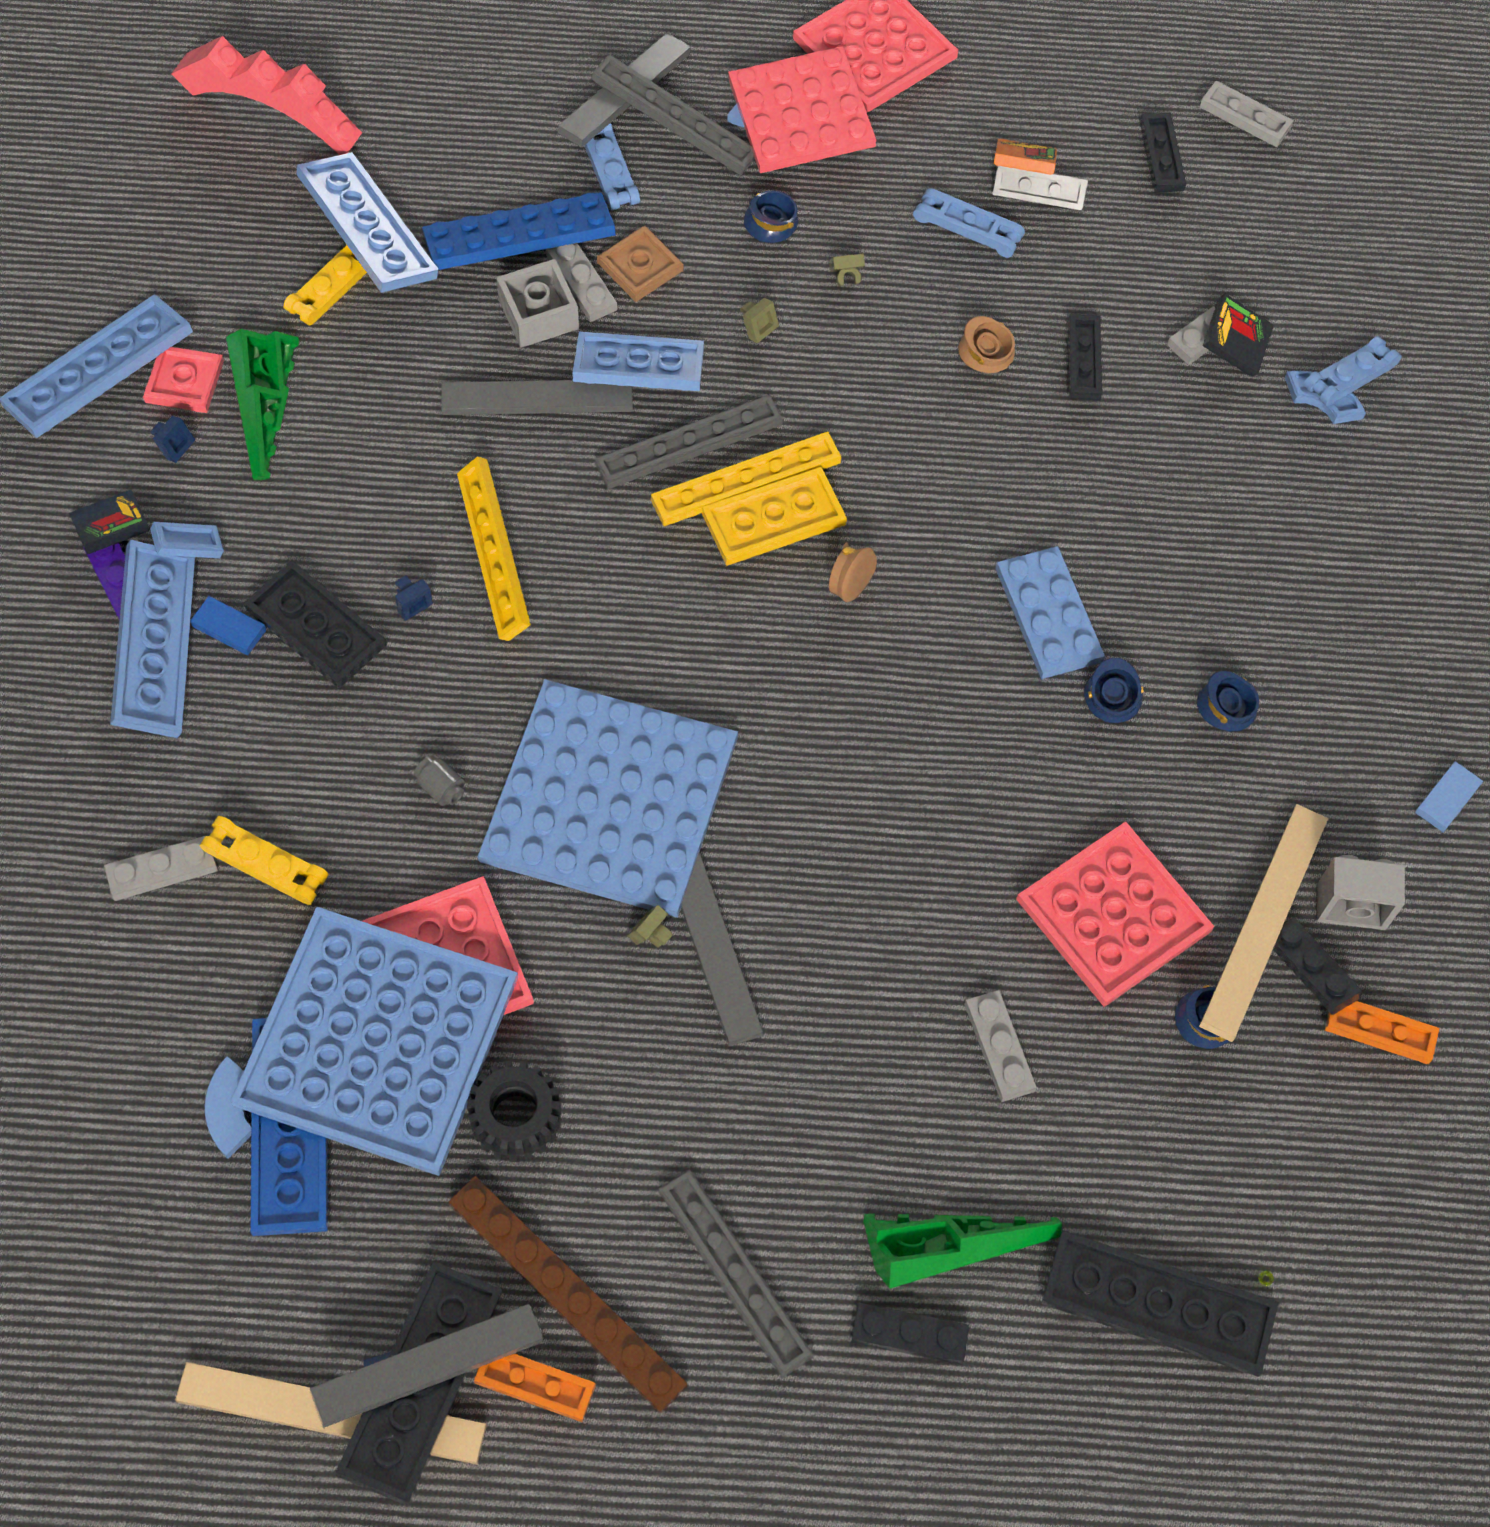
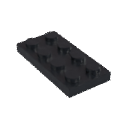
[244,560,387,689]

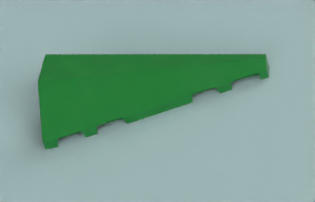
[226,329,299,480]
[864,1213,1062,1289]

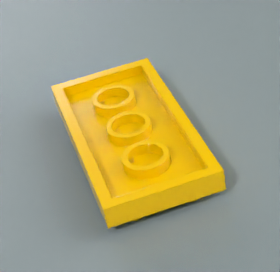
[702,467,847,566]

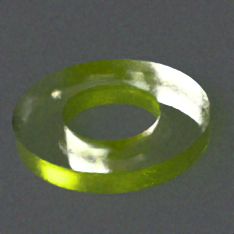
[1259,1271,1274,1286]

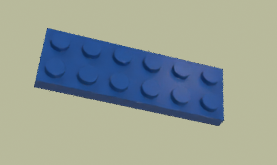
[422,192,616,270]
[251,1018,328,1236]

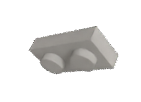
[1167,306,1215,365]

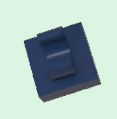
[150,415,195,463]
[395,575,433,621]

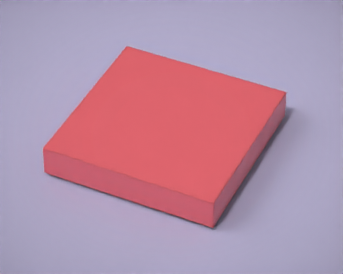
[143,347,224,413]

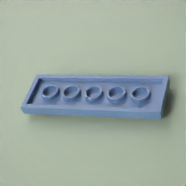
[296,153,438,293]
[0,294,193,438]
[110,540,195,738]

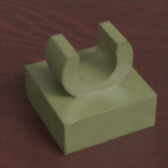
[829,254,865,286]
[740,298,779,344]
[627,905,673,948]

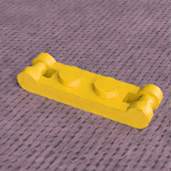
[283,244,367,326]
[199,816,329,905]

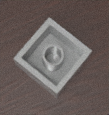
[496,259,579,348]
[1317,855,1405,930]

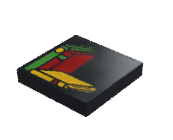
[1203,293,1274,377]
[69,490,150,554]

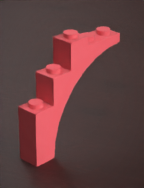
[171,36,362,155]

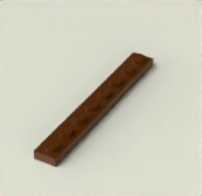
[448,1176,687,1414]

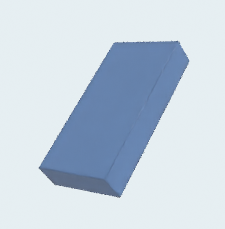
[150,522,224,558]
[1415,761,1483,833]

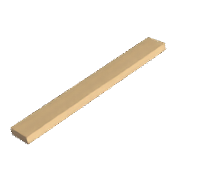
[1199,804,1328,1042]
[176,1362,486,1465]

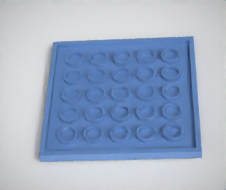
[478,680,738,918]
[230,907,518,1176]

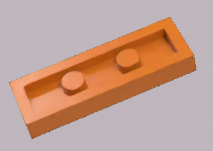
[1324,1001,1440,1064]
[474,1354,596,1422]

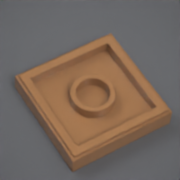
[597,225,684,302]

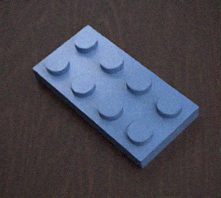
[573,332,704,391]
[996,546,1105,679]

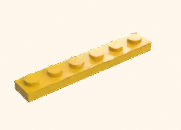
[651,432,841,526]
[457,456,531,641]

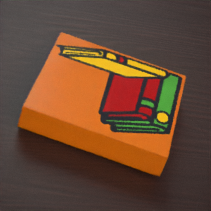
[994,138,1057,175]

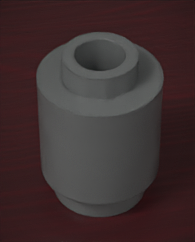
[414,755,465,806]

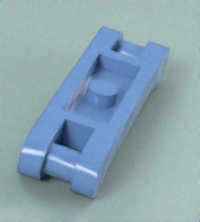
[584,123,640,211]
[913,188,1025,258]
[1304,336,1402,406]

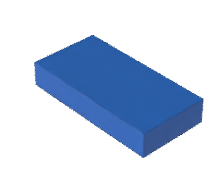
[190,596,266,656]

